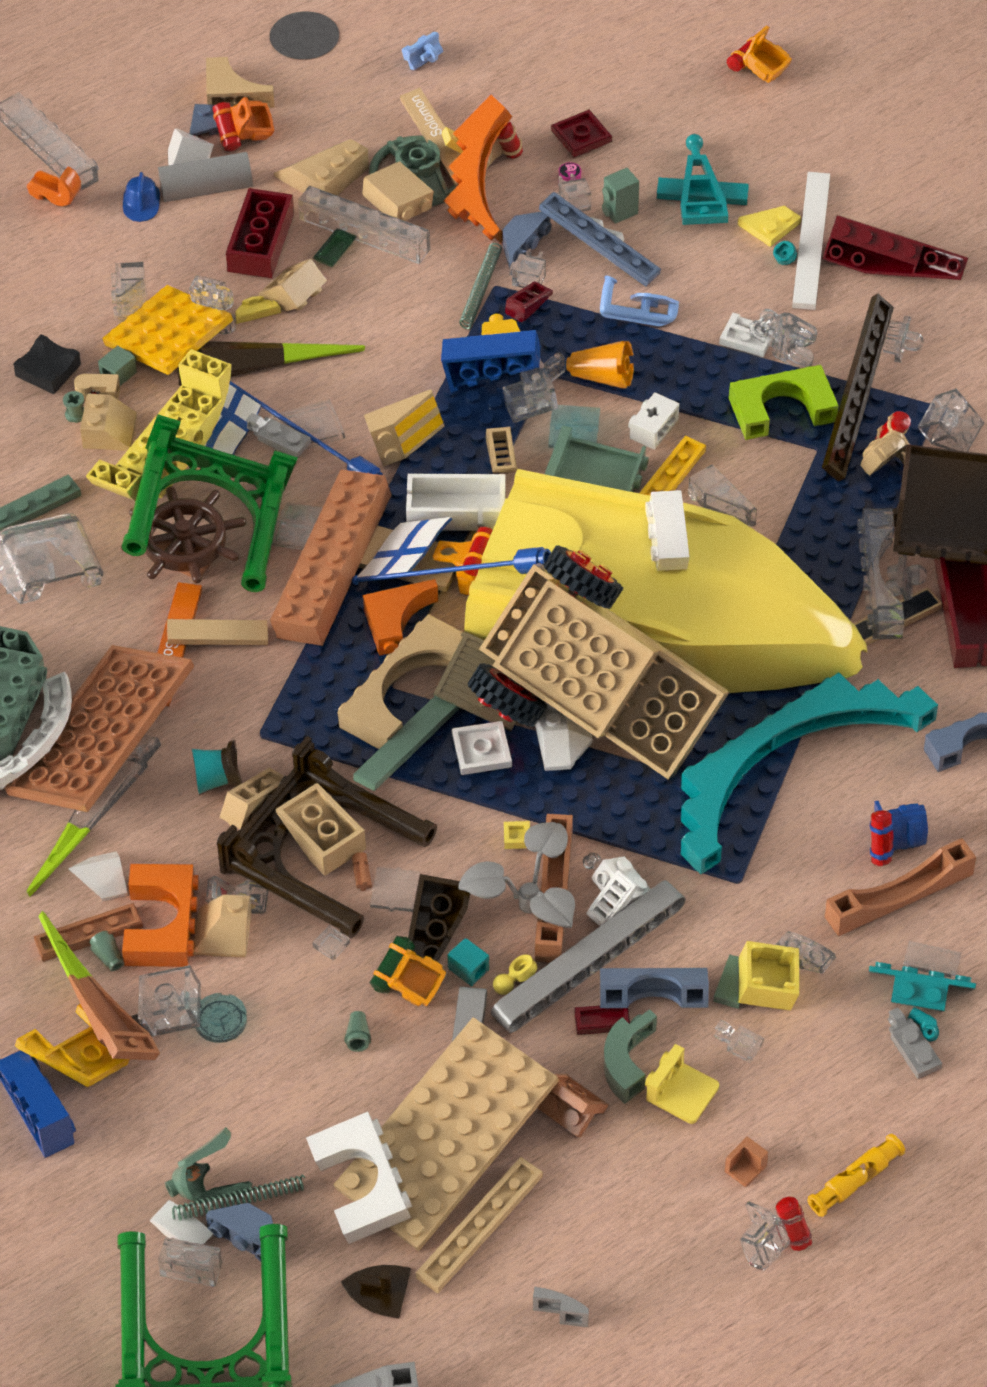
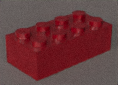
[226,188,294,279]

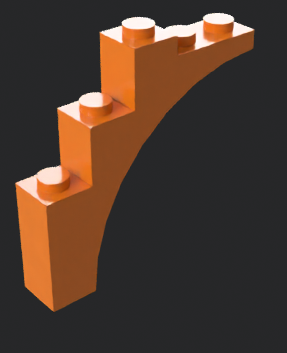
[444,95,513,244]

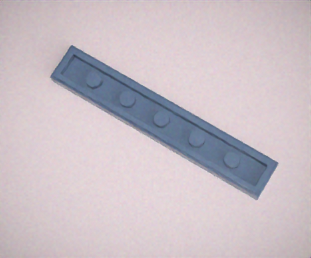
[539,192,661,287]

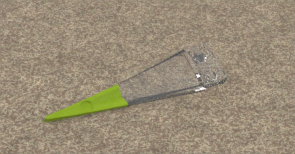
[27,735,161,897]

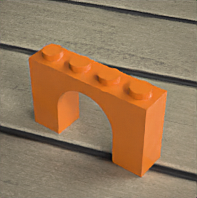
[122,864,199,967]

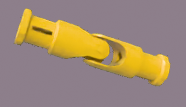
[807,1133,905,1217]

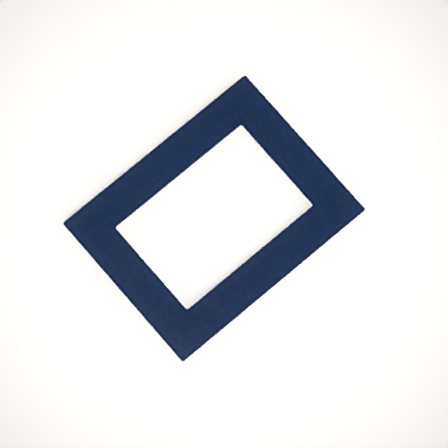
[260,286,937,884]

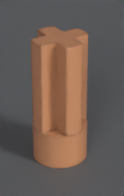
[351,852,372,891]

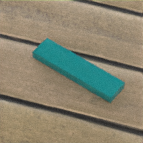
[657,177,749,205]

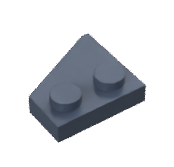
[189,104,232,137]

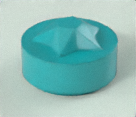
[773,241,797,265]

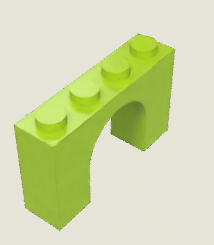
[729,365,838,440]

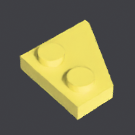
[738,206,801,247]

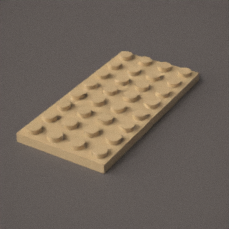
[333,1017,559,1251]

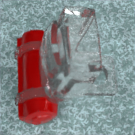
[740,1196,812,1271]

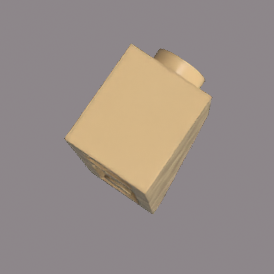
[220,767,284,829]

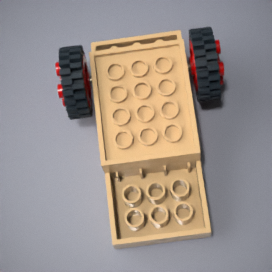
[467,545,729,779]

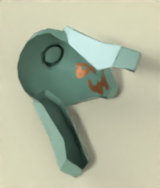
[165,1127,253,1204]

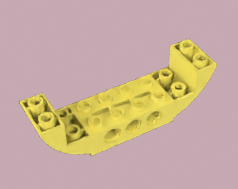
[86,349,231,501]

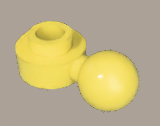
[493,955,537,995]

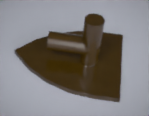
[341,1265,411,1319]

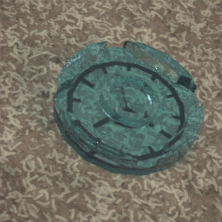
[193,993,247,1043]

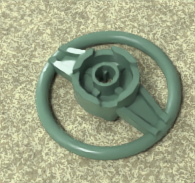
[369,135,456,207]

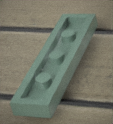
[0,474,81,535]

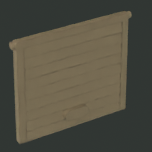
[433,631,517,731]

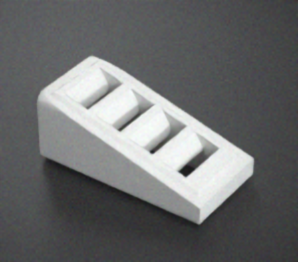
[586,869,639,926]

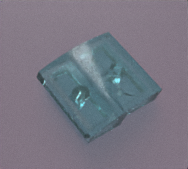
[548,404,600,448]

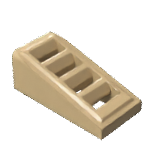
[485,427,517,474]

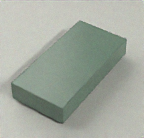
[713,954,741,1009]

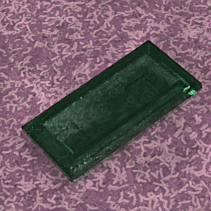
[313,228,357,267]

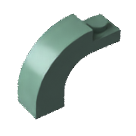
[604,1009,657,1104]

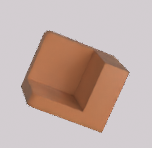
[725,1136,768,1187]

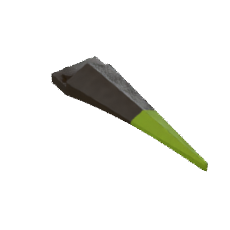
[177,341,365,386]

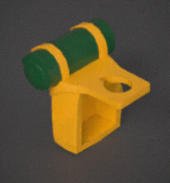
[369,936,446,1007]

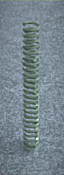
[459,243,502,329]
[172,1174,306,1221]

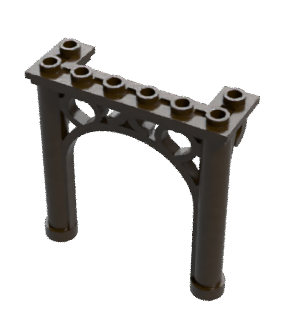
[216,736,437,938]

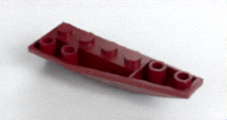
[822,215,969,280]

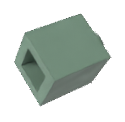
[98,346,137,386]

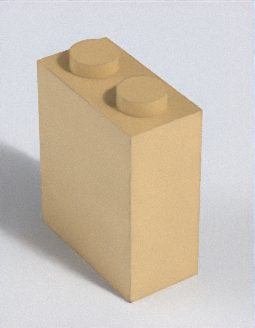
[362,161,434,225]

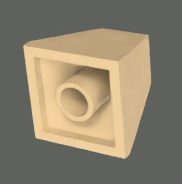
[194,895,251,958]

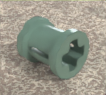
[63,391,84,423]

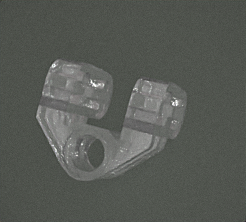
[189,275,236,335]

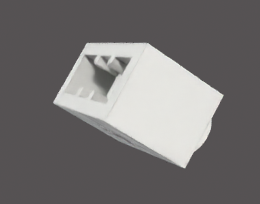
[628,392,679,450]

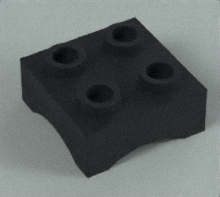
[13,334,81,394]

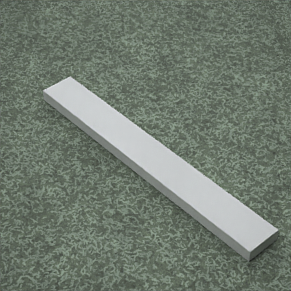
[792,172,830,310]

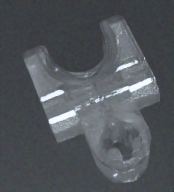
[749,309,818,368]

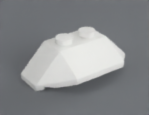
[535,703,593,771]

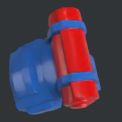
[870,801,928,866]

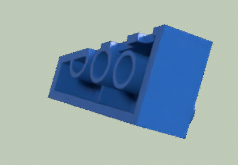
[441,330,541,392]
[0,1050,76,1158]

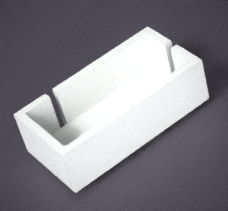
[406,474,506,531]

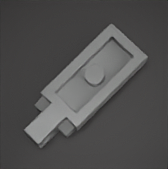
[246,413,311,458]
[888,1008,942,1079]

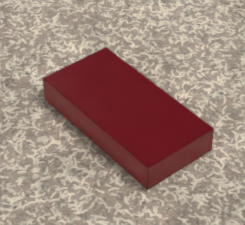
[574,1005,630,1035]

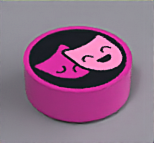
[559,162,581,184]

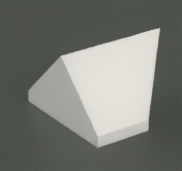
[168,128,214,165]
[68,851,128,901]

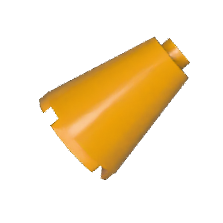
[566,341,634,388]

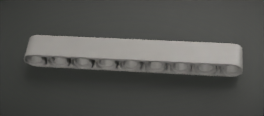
[491,880,686,1033]

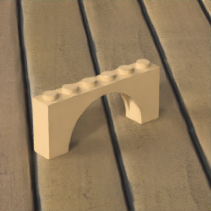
[338,614,463,749]

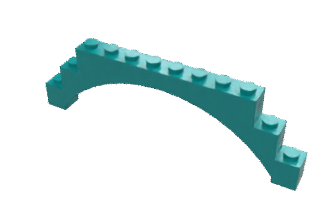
[681,673,938,875]

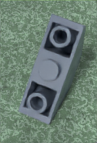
[502,212,552,270]
[206,1203,273,1262]

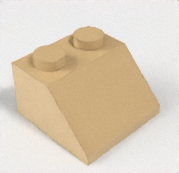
[258,259,327,312]
[80,394,137,451]

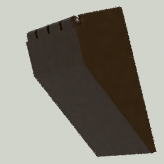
[893,444,987,565]

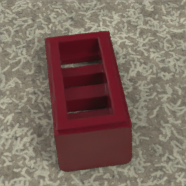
[505,281,553,322]

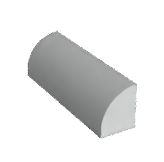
[158,152,253,202]

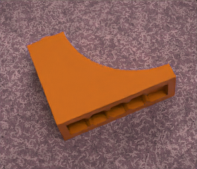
[363,579,438,656]

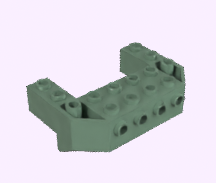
[0,626,47,761]

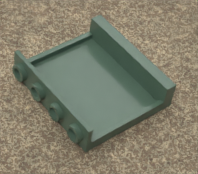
[545,425,649,492]

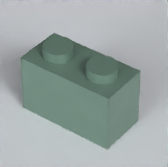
[602,167,639,224]

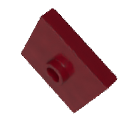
[551,109,612,158]

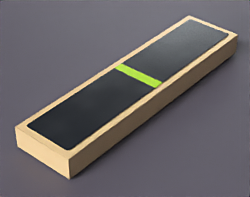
[854,587,942,646]

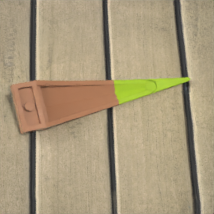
[39,911,160,1060]

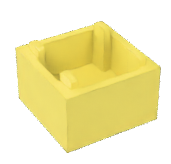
[739,941,799,1011]

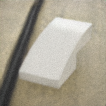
[150,1200,214,1256]

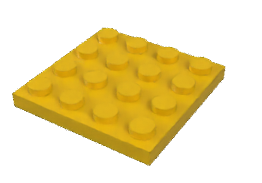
[102,285,233,375]

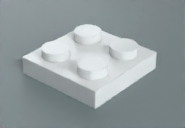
[452,721,512,775]

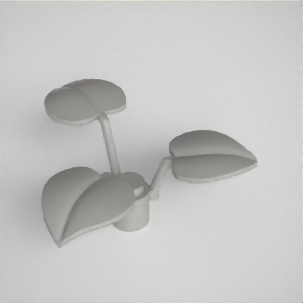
[459,822,575,928]

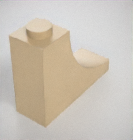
[206,57,275,108]

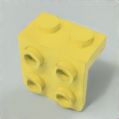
[645,1044,719,1124]

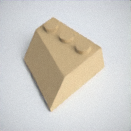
[274,139,369,206]

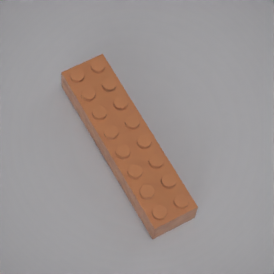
[270,470,392,646]

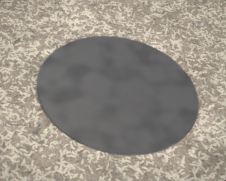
[270,11,339,59]

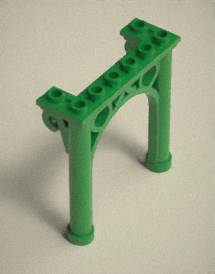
[122,414,298,592]
[115,1224,293,1387]

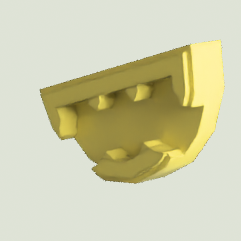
[235,296,281,324]

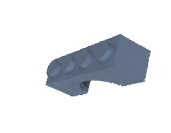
[924,712,987,772]
[600,968,709,1008]

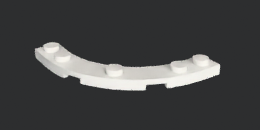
[0,672,72,790]

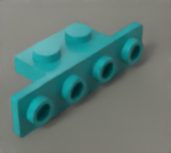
[869,962,976,1011]

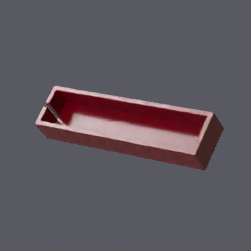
[934,557,987,668]

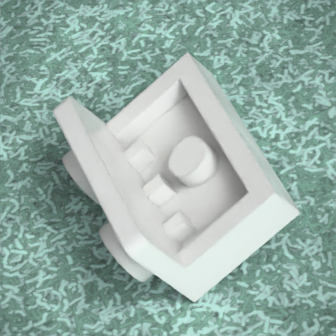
[592,856,650,907]

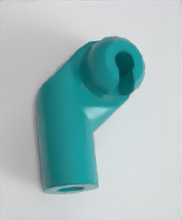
[908,1007,939,1042]

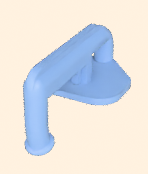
[600,276,679,327]

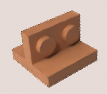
[537,1074,609,1137]

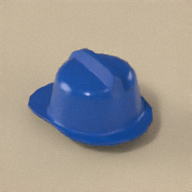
[123,172,160,222]

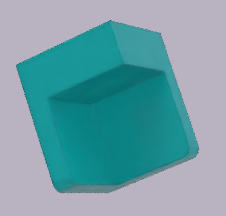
[447,938,489,987]

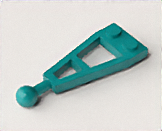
[680,134,728,225]

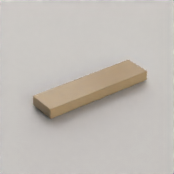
[167,619,268,645]

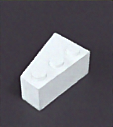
[645,490,690,571]

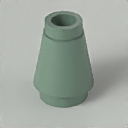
[89,931,124,971]
[344,1011,371,1052]

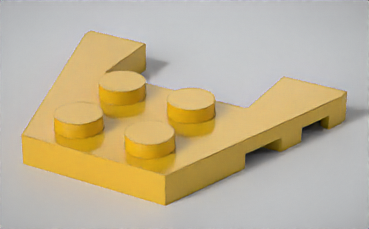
[15,1004,129,1087]

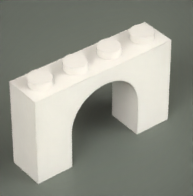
[306,1112,412,1244]

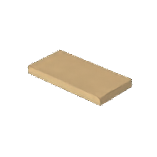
[358,526,457,592]

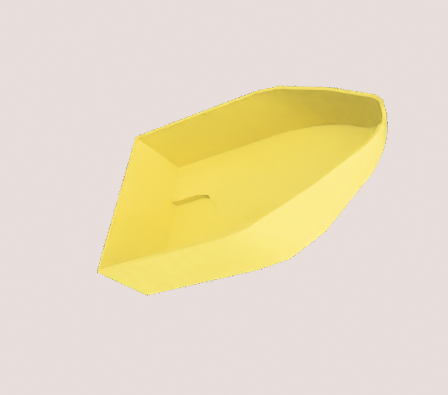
[464,469,867,693]

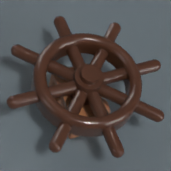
[121,486,247,583]

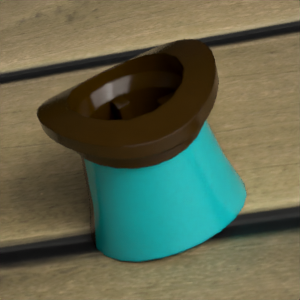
[191,740,242,796]

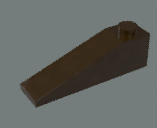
[408,874,470,962]

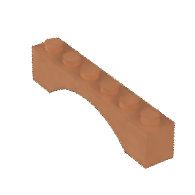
[535,814,573,963]
[825,838,976,937]

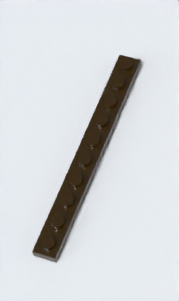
[822,294,894,482]

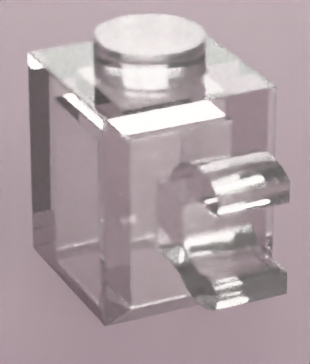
[557,173,591,211]
[509,248,546,288]

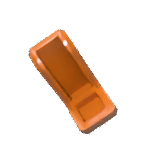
[27,166,81,206]

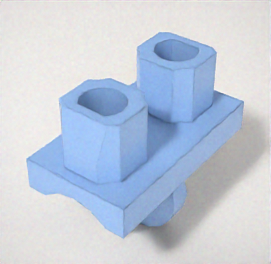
[402,31,443,70]

